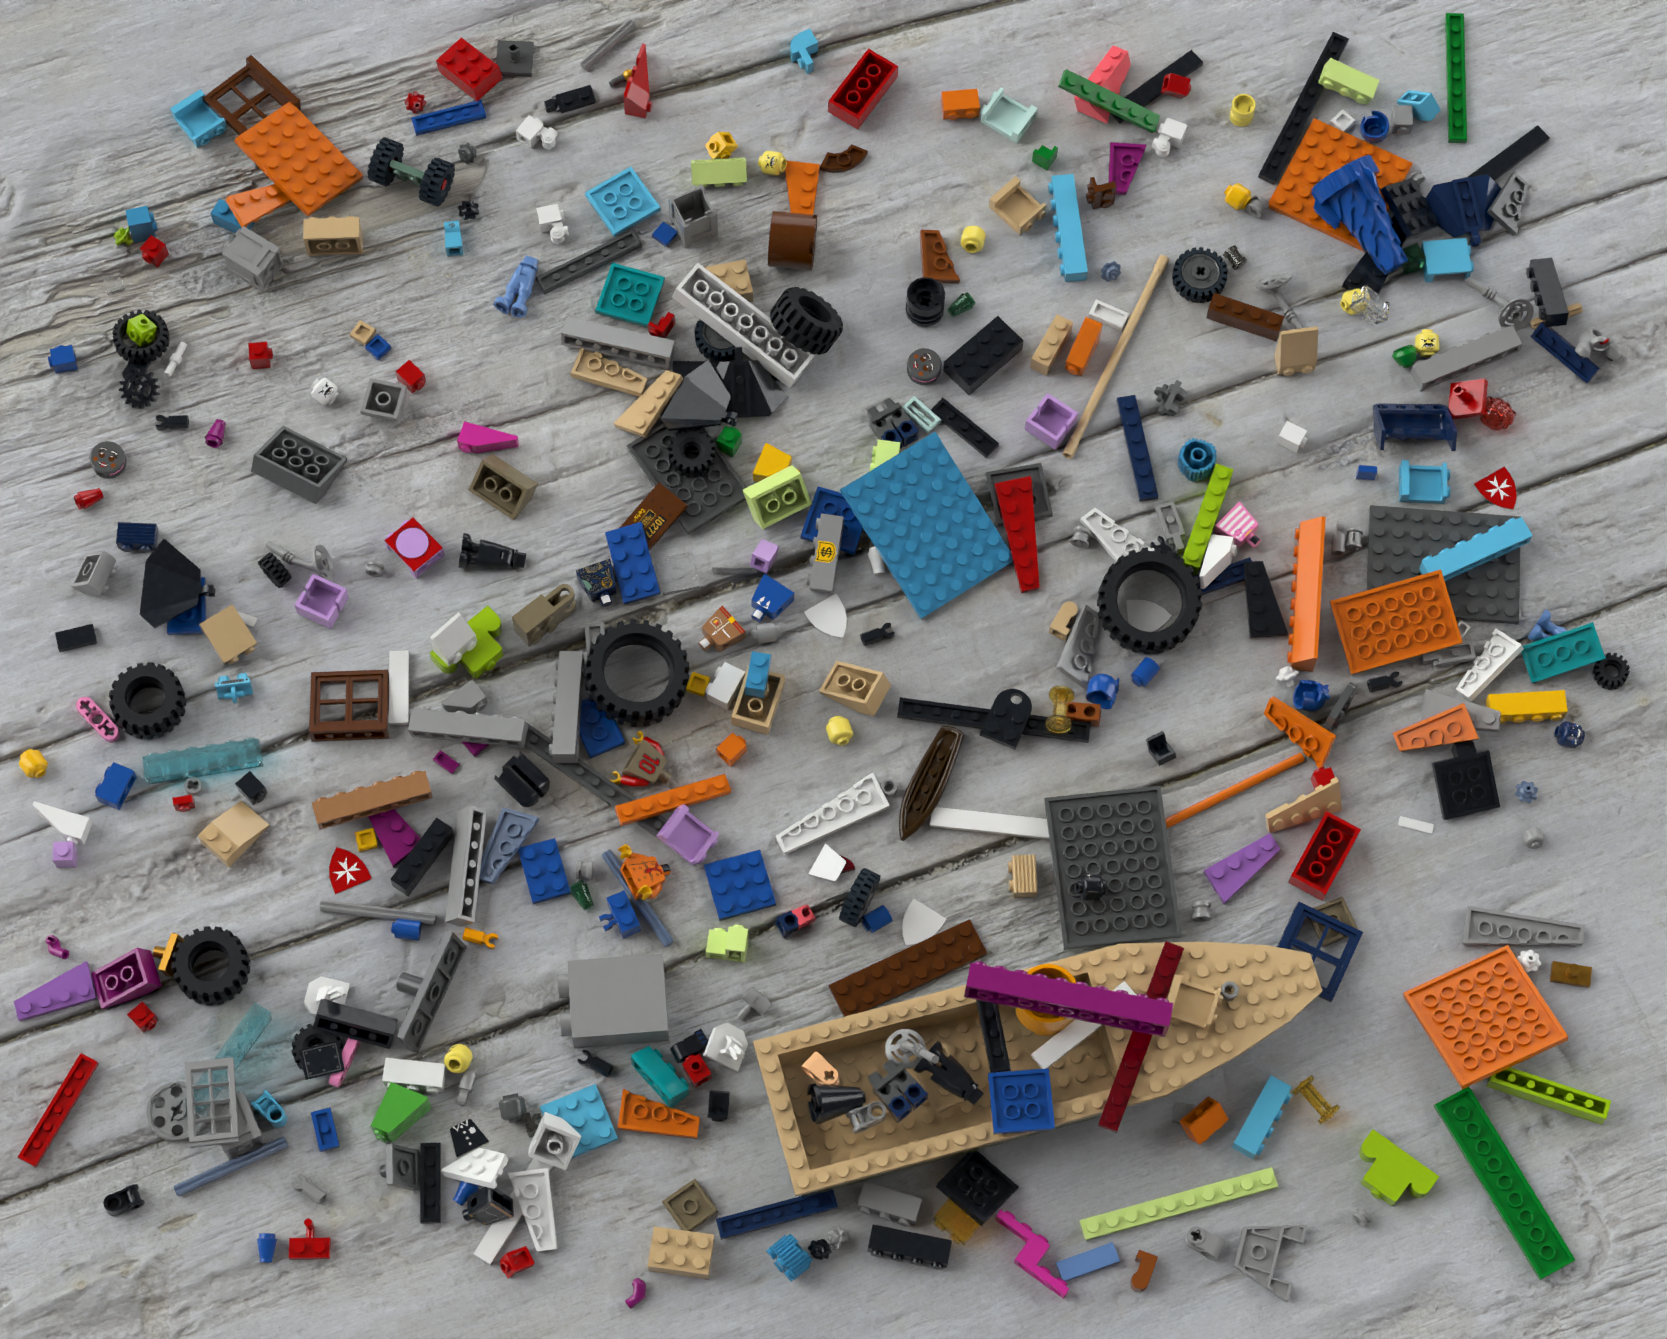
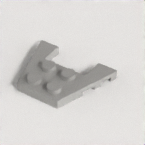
[1233,1225,1307,1302]

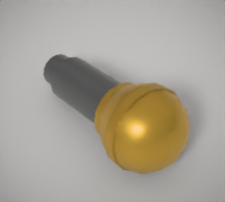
[609,69,632,87]

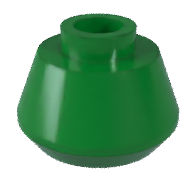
[1392,345,1417,368]

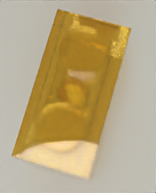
[933,1199,980,1246]

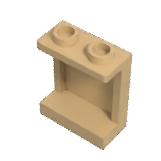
[989,176,1047,235]
[199,604,257,665]
[1167,974,1223,1031]

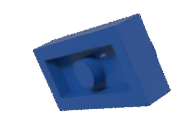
[311,1107,340,1152]

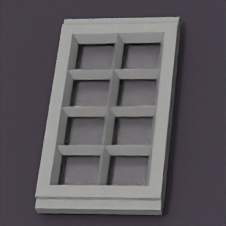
[185,1057,239,1148]

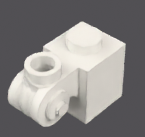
[516,115,558,150]
[1151,118,1187,158]
[536,204,569,244]

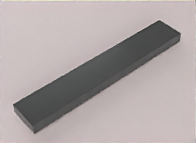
[536,230,642,295]

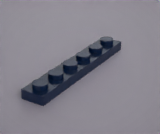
[1116,395,1158,502]
[716,1190,838,1240]

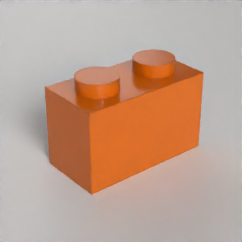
[941,88,980,120]
[1179,1096,1229,1145]

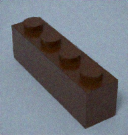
[1206,293,1285,341]

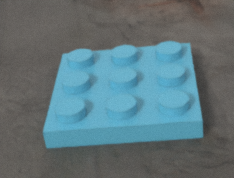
[585,167,661,237]
[540,1084,618,1159]

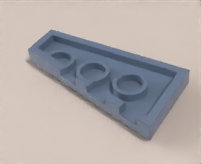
[479,807,539,885]

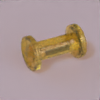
[1046,685,1074,733]
[1292,1075,1341,1125]

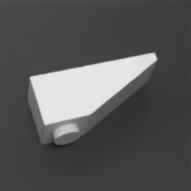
[1199,534,1237,589]
[33,801,92,845]

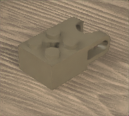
[512,584,576,647]

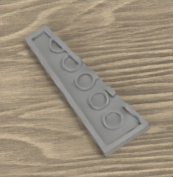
[1462,906,1585,946]

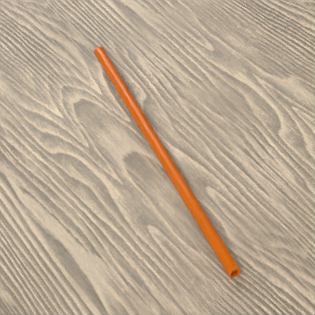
[1165,752,1305,828]

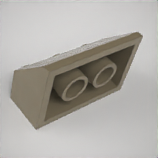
[469,454,538,520]

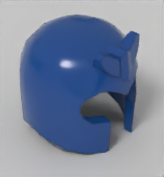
[1360,111,1389,143]
[1086,674,1120,709]
[1293,679,1330,712]

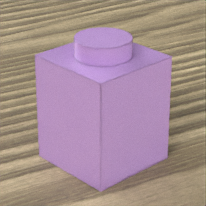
[750,539,779,573]
[53,841,77,868]

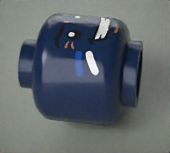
[1554,721,1585,748]

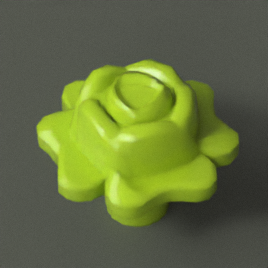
[114,227,133,245]

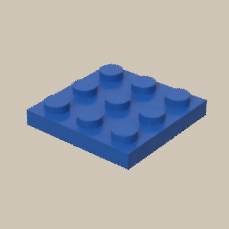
[800,486,863,555]
[704,850,776,921]
[988,1068,1055,1135]

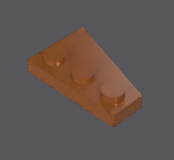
[920,230,960,284]

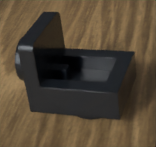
[1146,731,1176,766]
[707,1090,730,1122]

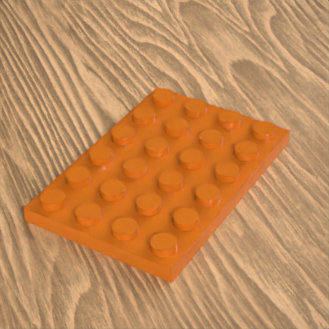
[235,101,363,217]
[1330,569,1463,675]

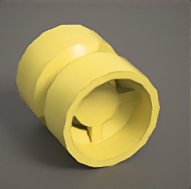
[1230,94,1256,127]

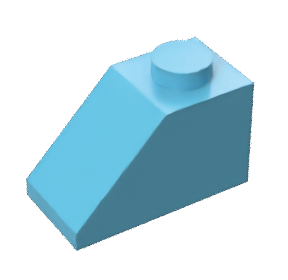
[1397,90,1440,121]

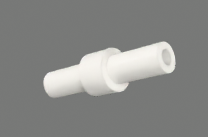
[164,342,187,377]

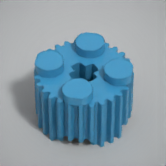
[1177,438,1217,482]
[766,1233,812,1282]

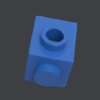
[48,345,78,374]

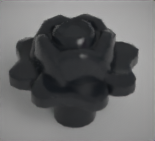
[458,200,479,220]
[808,1239,832,1260]

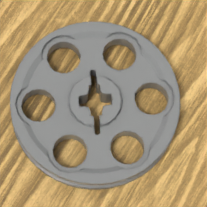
[146,1081,208,1142]

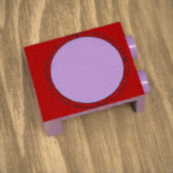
[384,517,444,579]

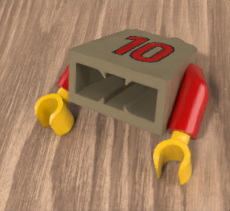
[610,731,671,787]

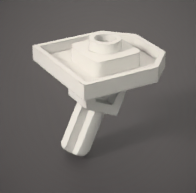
[304,976,350,1016]
[703,1023,748,1072]

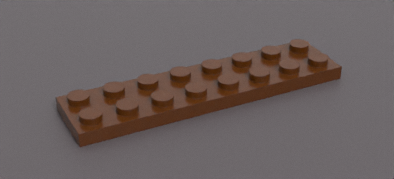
[828,919,987,1017]

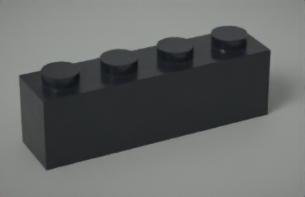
[1526,258,1569,327]
[390,817,454,896]
[312,999,398,1049]
[867,1224,952,1270]

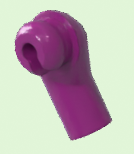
[45,935,69,959]
[625,1278,646,1309]

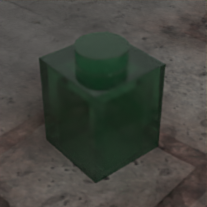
[1401,243,1426,274]

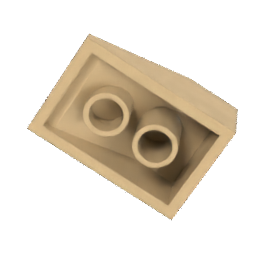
[1274,326,1318,376]
[819,660,891,716]
[198,801,270,867]

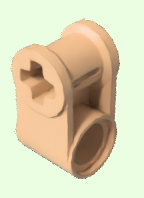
[801,1051,839,1085]

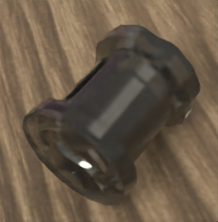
[1223,245,1247,270]

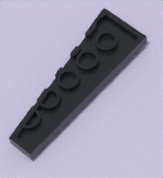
[1342,216,1407,302]

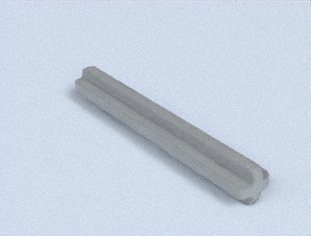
[580,19,636,70]

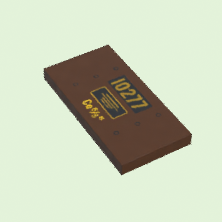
[619,482,688,550]

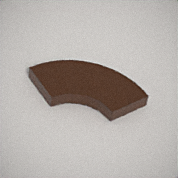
[820,144,868,173]

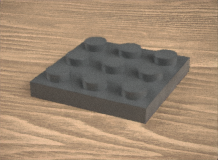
[986,463,1053,526]

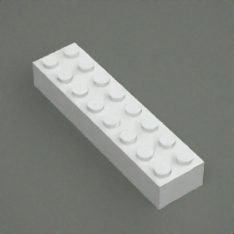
[672,263,816,388]

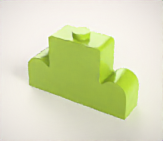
[429,605,503,678]
[1359,1129,1440,1206]

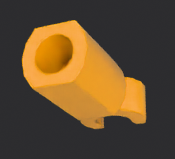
[462,927,499,950]

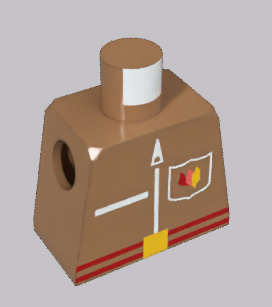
[698,605,746,652]

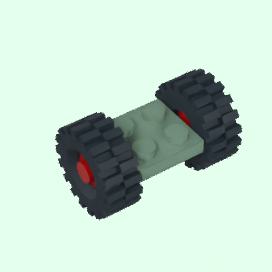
[367,137,455,207]

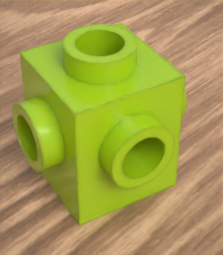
[126,314,157,347]

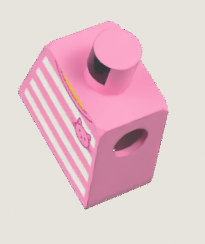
[1213,502,1261,548]

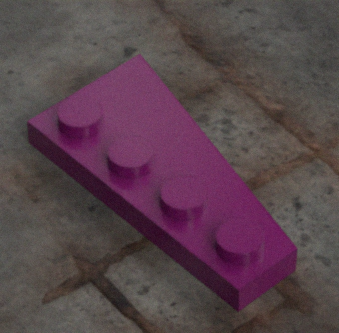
[368,809,421,868]

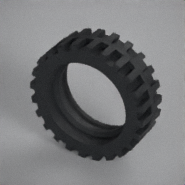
[1097,547,1202,654]
[584,619,690,727]

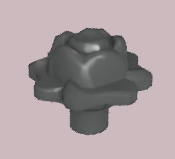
[458,142,477,164]

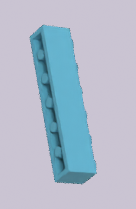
[1048,174,1088,282]
[1419,517,1533,581]

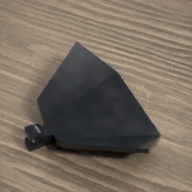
[715,347,787,418]
[661,360,738,431]
[140,539,216,629]

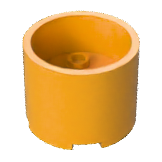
[1015,964,1076,1036]

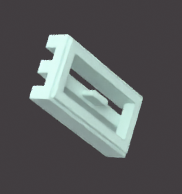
[902,396,941,434]

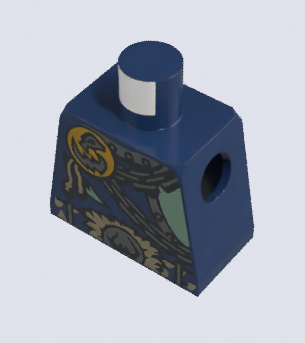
[576,558,616,607]

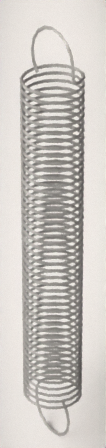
[707,567,758,575]

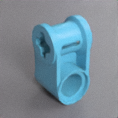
[250,1090,287,1128]

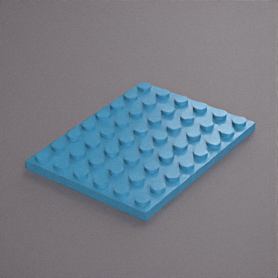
[840,432,1013,619]

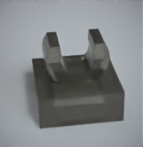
[522,1112,542,1138]

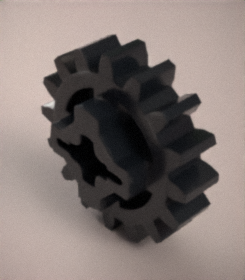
[119,368,161,409]

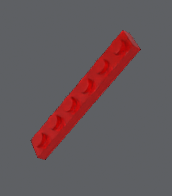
[18,1053,99,1168]

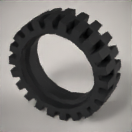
[112,310,170,364]

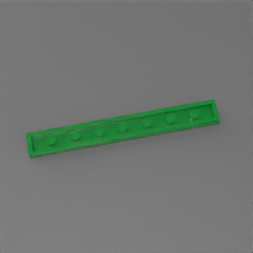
[1445,13,1467,143]

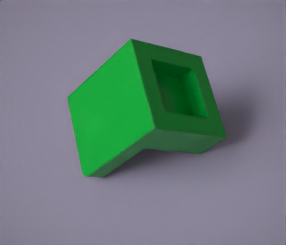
[1032,145,1058,170]

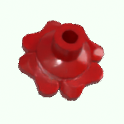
[404,91,427,113]

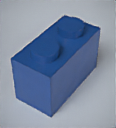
[95,762,137,810]

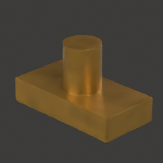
[153,933,184,977]
[1550,961,1592,988]

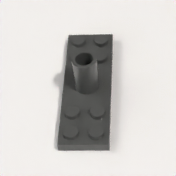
[397,930,467,1053]

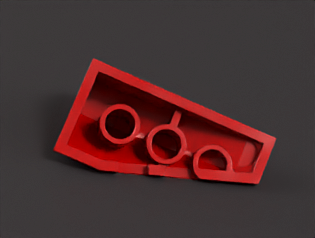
[623,43,653,119]

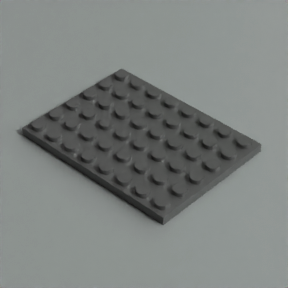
[1366,505,1521,624]
[1044,786,1182,950]

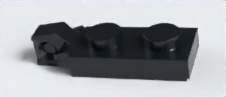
[544,85,596,114]

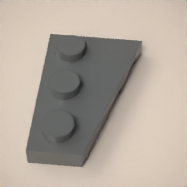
[1487,172,1528,236]

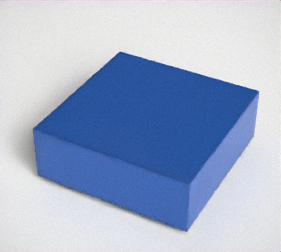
[652,221,678,247]
[365,334,391,360]
[1356,465,1377,480]

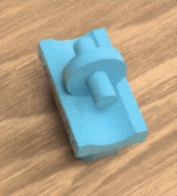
[215,673,253,704]

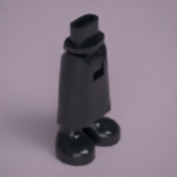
[458,533,526,570]
[914,1041,984,1105]

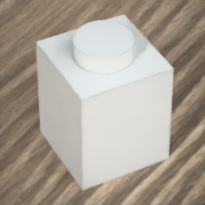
[1277,421,1308,453]

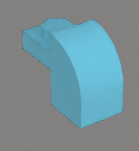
[790,28,818,74]

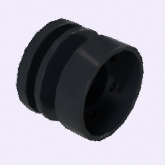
[906,277,945,327]

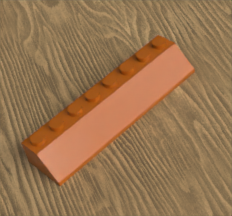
[1287,516,1326,672]

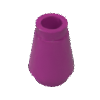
[205,419,226,448]

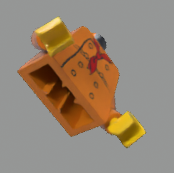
[618,844,671,901]

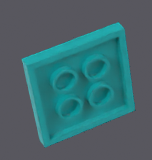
[595,263,665,328]

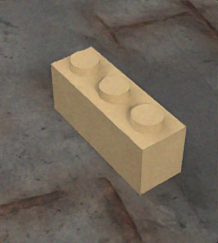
[1030,314,1073,376]

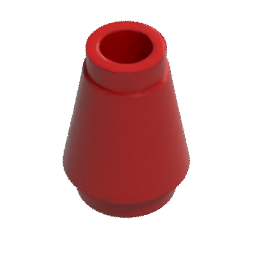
[74,488,104,510]

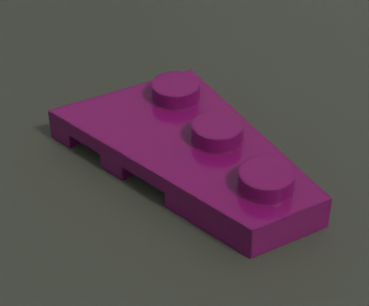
[1108,142,1147,195]

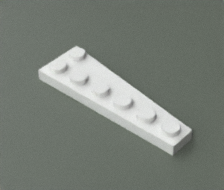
[776,773,890,855]

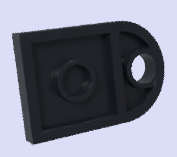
[980,689,1032,750]

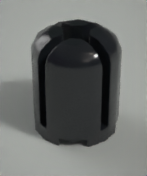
[494,751,550,807]

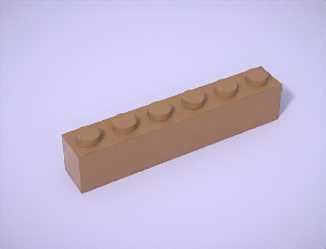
[312,770,433,830]

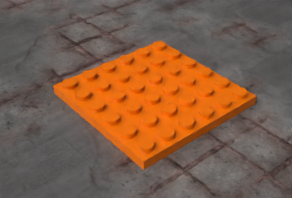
[1268,118,1413,253]
[1403,945,1568,1089]

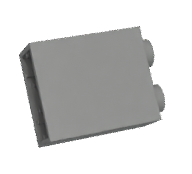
[558,953,669,1048]

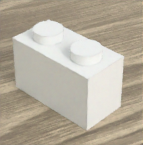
[705,662,745,710]

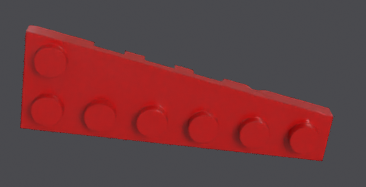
[994,476,1040,593]

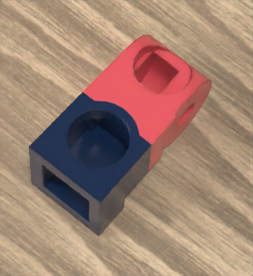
[775,905,816,938]

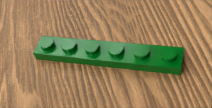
[1058,69,1161,133]

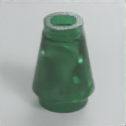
[947,292,976,317]
[569,880,594,911]

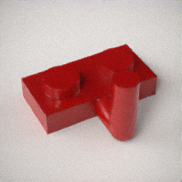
[289,1218,331,1260]

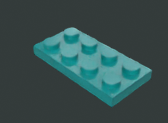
[1521,622,1606,683]

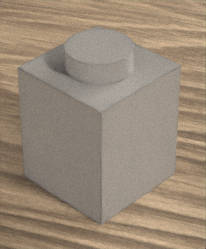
[1391,105,1413,135]

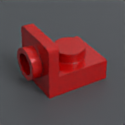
[647,312,676,338]
[127,1001,159,1033]
[500,1246,535,1278]

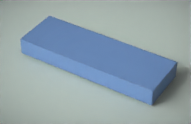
[1056,1242,1120,1282]

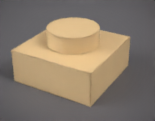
[350,320,376,346]

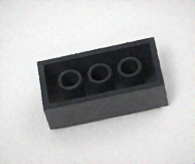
[943,316,1024,395]

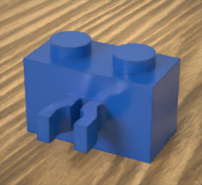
[599,890,641,939]

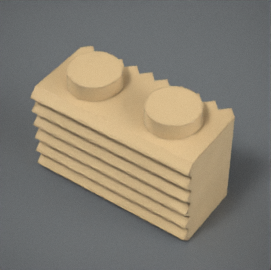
[1008,855,1038,898]

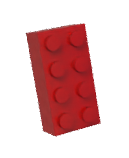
[828,48,898,130]
[1288,811,1361,901]

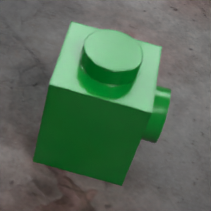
[716,425,742,458]

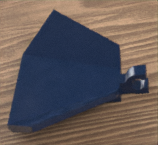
[1426,174,1502,247]

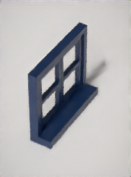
[1277,902,1363,1002]

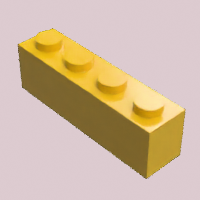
[1485,690,1568,724]

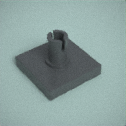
[496,40,534,77]
[379,1144,419,1191]

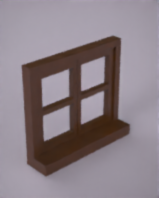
[203,55,301,135]
[309,669,389,742]

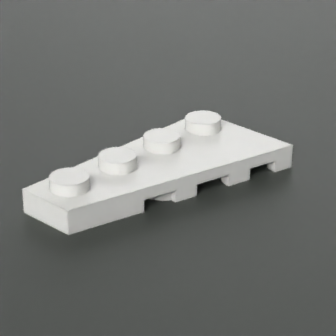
[1080,508,1155,562]
[1456,628,1524,702]
[508,1168,558,1252]

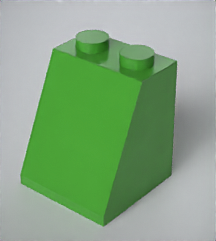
[371,1082,431,1143]

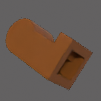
[1064,702,1102,727]
[1130,1250,1158,1292]

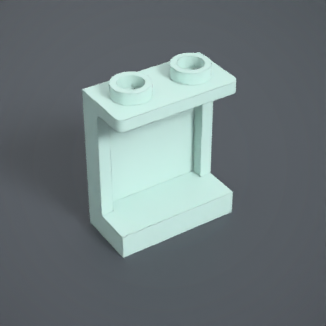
[980,88,1038,143]

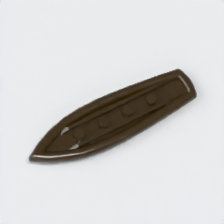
[899,726,964,841]

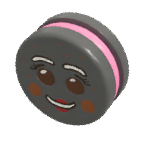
[907,348,942,385]
[89,441,127,479]

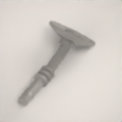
[1255,273,1303,329]
[1465,277,1534,331]
[265,541,334,581]
[885,1029,939,1069]

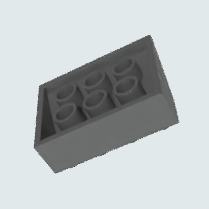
[251,426,347,504]

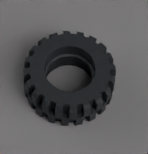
[770,287,843,355]
[109,662,186,740]
[171,926,250,1006]

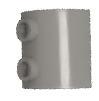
[360,378,407,422]
[71,551,116,597]

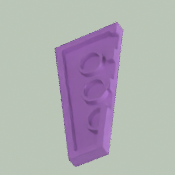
[1203,833,1280,904]
[14,961,97,1022]

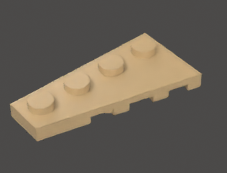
[613,370,683,438]

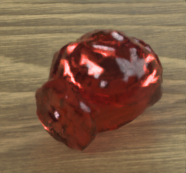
[1480,396,1516,431]

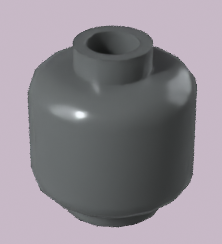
[499,1093,527,1123]

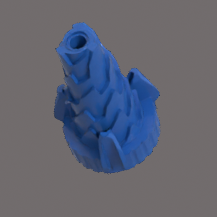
[1311,155,1409,275]

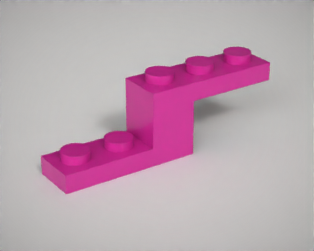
[995,1210,1069,1299]

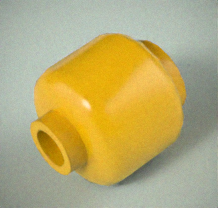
[1224,183,1252,210]
[19,749,48,778]

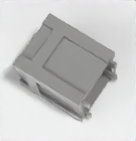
[668,184,718,248]
[222,226,284,292]
[206,1091,266,1161]

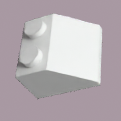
[430,612,477,666]
[528,1112,581,1170]

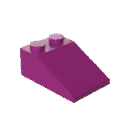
[91,947,162,1009]

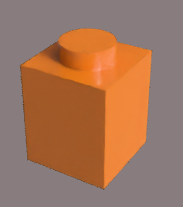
[716,732,747,767]

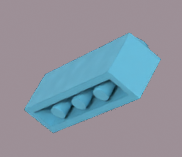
[1232,1075,1292,1159]

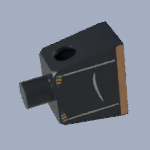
[462,1187,514,1225]

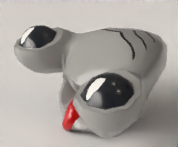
[1575,327,1621,361]

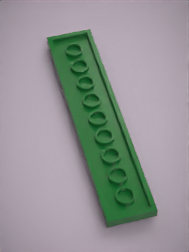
[1434,1087,1575,1280]

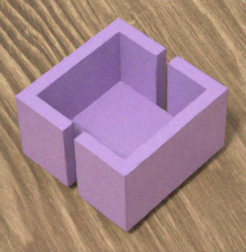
[1025,393,1078,450]
[295,574,349,629]

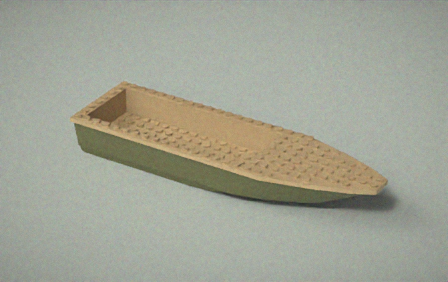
[753,942,1323,1197]

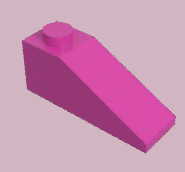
[457,421,519,454]

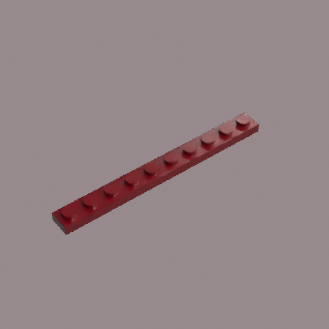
[1098,941,1184,1133]

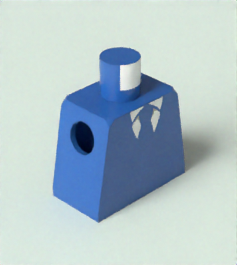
[751,574,795,622]

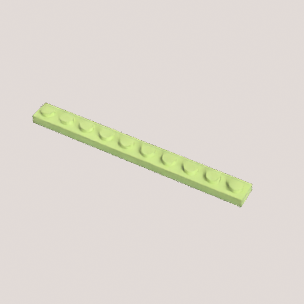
[1079,1167,1278,1241]

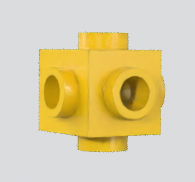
[705,131,738,159]

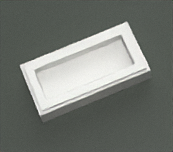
[1088,299,1130,331]

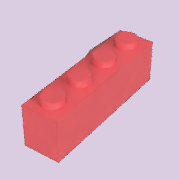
[1074,45,1131,124]

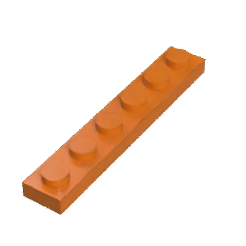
[615,774,731,826]

